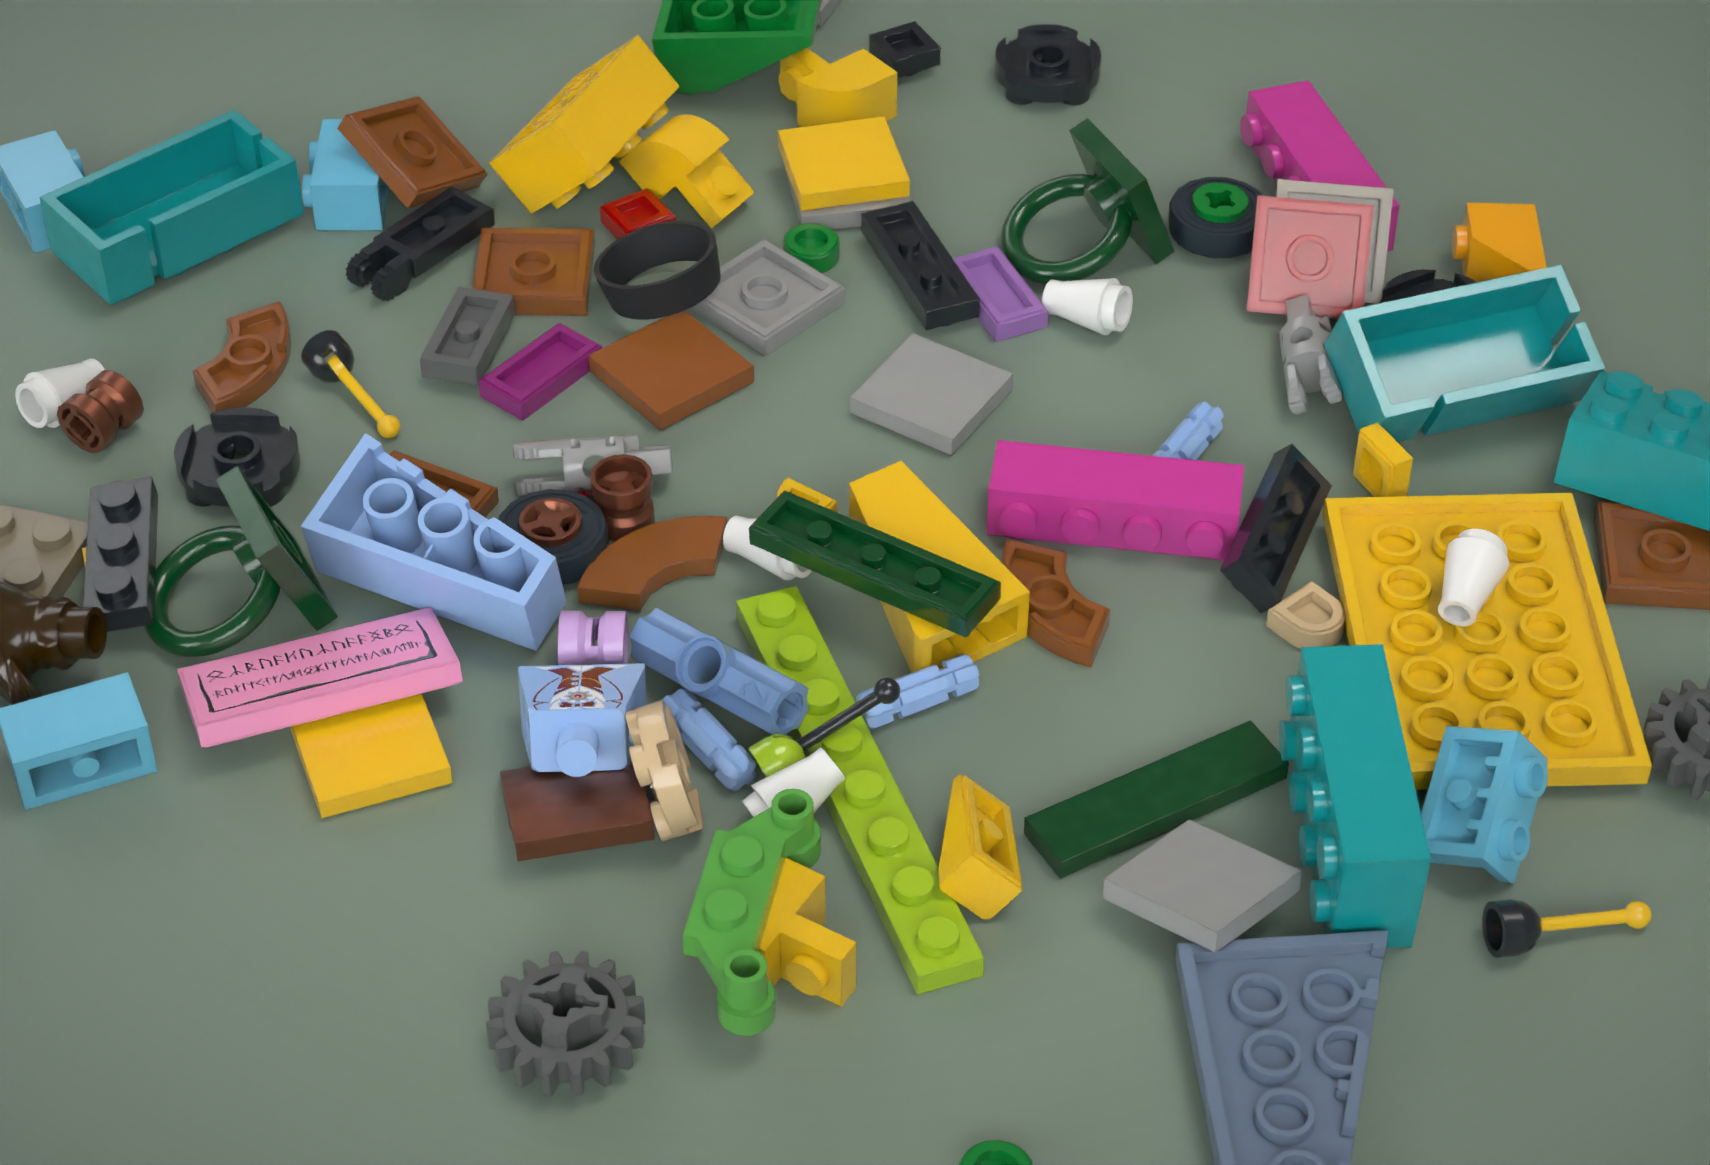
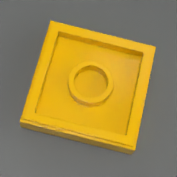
[777,116,910,211]
[290,693,453,819]

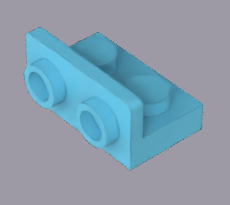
[1421,726,1548,883]

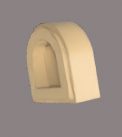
[1266,581,1346,649]

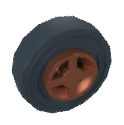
[498,489,609,585]

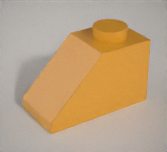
[1452,202,1547,282]

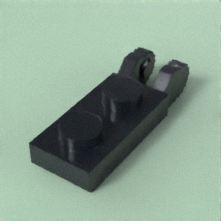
[345,187,495,302]

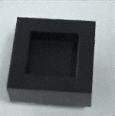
[869,21,941,78]

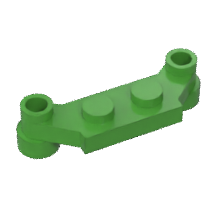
[682,789,821,1036]

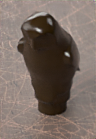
[0,582,107,705]

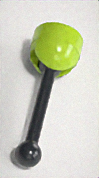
[748,677,900,777]

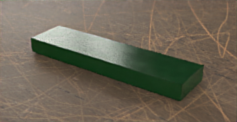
[749,490,1001,638]
[1024,720,1289,878]

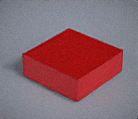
[600,188,676,239]

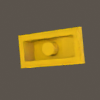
[938,774,1022,920]

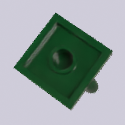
[1001,118,1175,284]
[144,466,338,657]

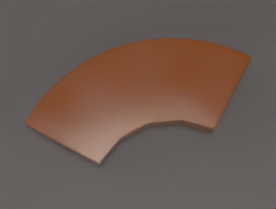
[193,301,291,413]
[577,516,727,611]
[1001,539,1110,668]

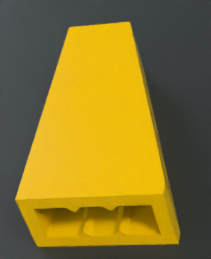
[849,461,1030,673]

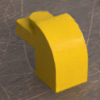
[778,48,898,127]
[619,114,755,229]
[758,858,856,1007]

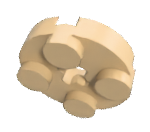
[626,700,704,841]

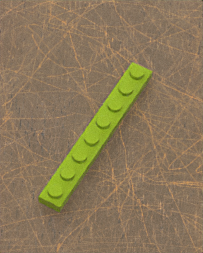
[736,586,984,995]

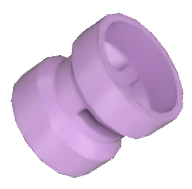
[558,610,629,665]

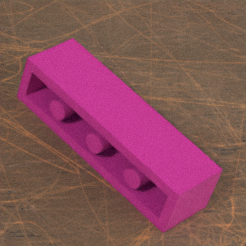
[1240,80,1400,251]
[987,440,1245,560]

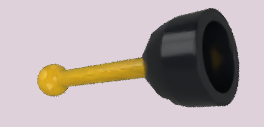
[301,330,401,439]
[1482,899,1652,958]

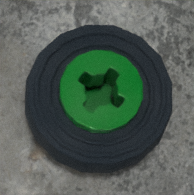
[1168,177,1263,258]

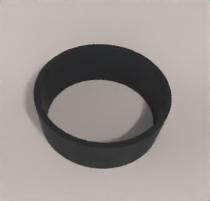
[593,221,721,320]

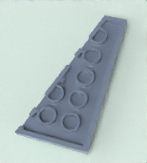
[1175,930,1389,1165]

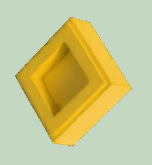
[1353,422,1413,497]

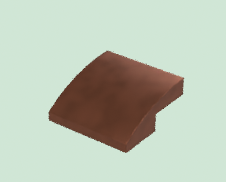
[500,761,654,862]

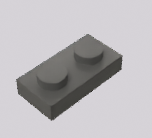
[420,287,515,386]

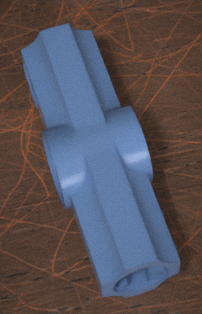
[629,608,809,735]

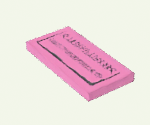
[177,607,463,748]

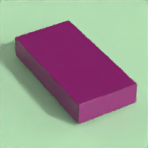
[478,322,602,421]

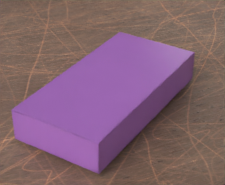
[953,246,1048,342]

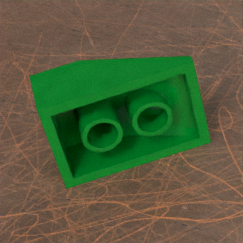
[652,0,822,94]

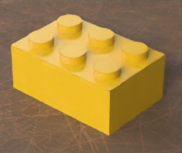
[489,35,680,214]

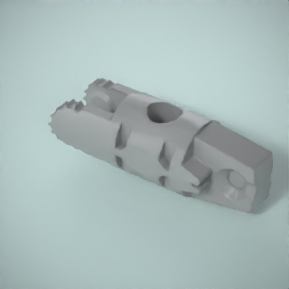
[1279,294,1342,415]
[512,434,673,497]

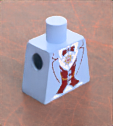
[518,663,646,777]

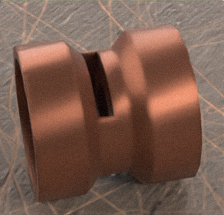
[57,370,144,453]
[590,454,655,541]

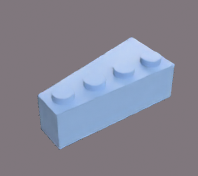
[301,433,567,651]

